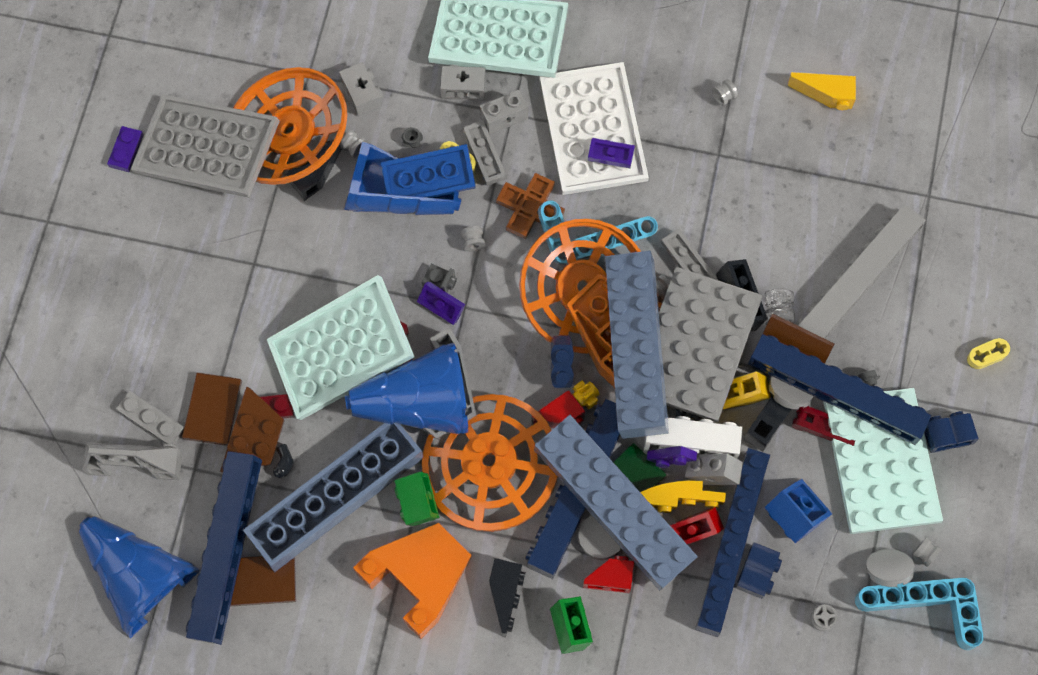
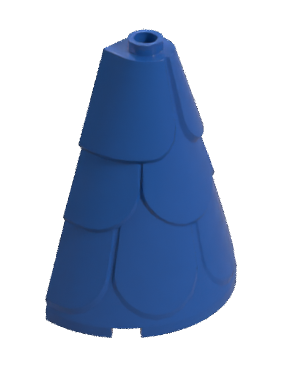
[344,142,462,215]
[345,343,468,434]
[79,516,200,639]

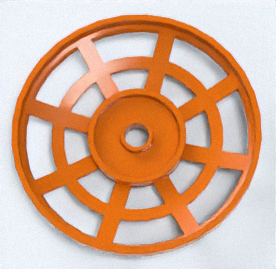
[233,67,347,185]
[519,219,641,354]
[422,394,558,532]

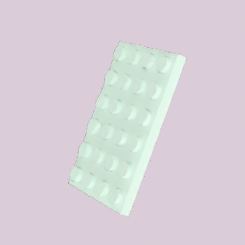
[428,0,568,78]
[267,275,414,420]
[823,388,943,534]

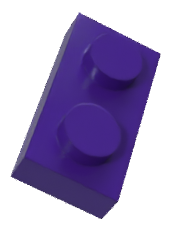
[107,126,144,172]
[588,138,635,169]
[417,281,466,325]
[647,446,697,468]

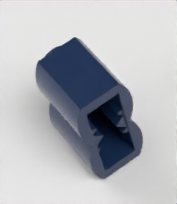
[550,336,574,388]
[924,411,979,453]
[736,542,782,599]

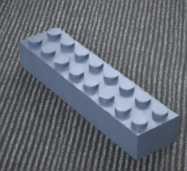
[605,250,669,439]
[534,415,698,591]
[243,423,423,572]

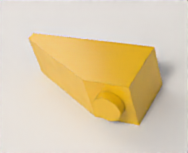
[788,72,856,111]
[723,371,771,410]

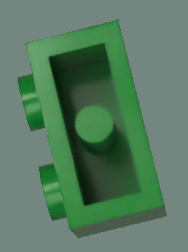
[394,472,440,526]
[550,596,593,654]

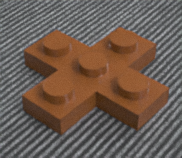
[496,173,565,239]

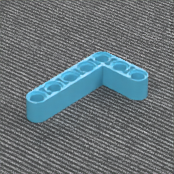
[538,201,658,264]
[855,578,983,650]

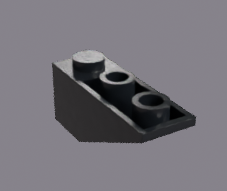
[286,139,342,201]
[744,395,792,452]
[489,558,526,638]

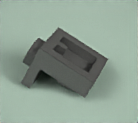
[421,263,457,293]

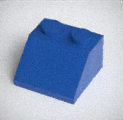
[764,479,832,543]

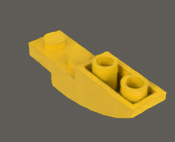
[640,481,726,513]

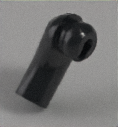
[273,444,294,479]

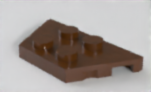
[220,387,285,473]

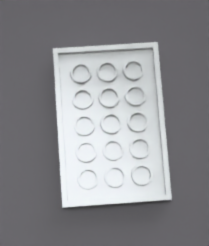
[539,62,649,195]

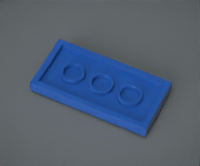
[381,144,476,198]

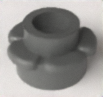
[401,127,423,148]
[858,370,880,386]

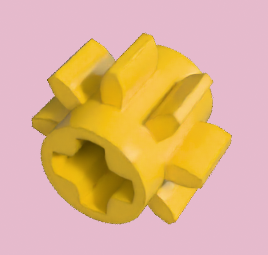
[572,380,600,410]

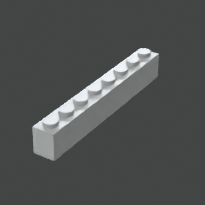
[795,204,926,339]

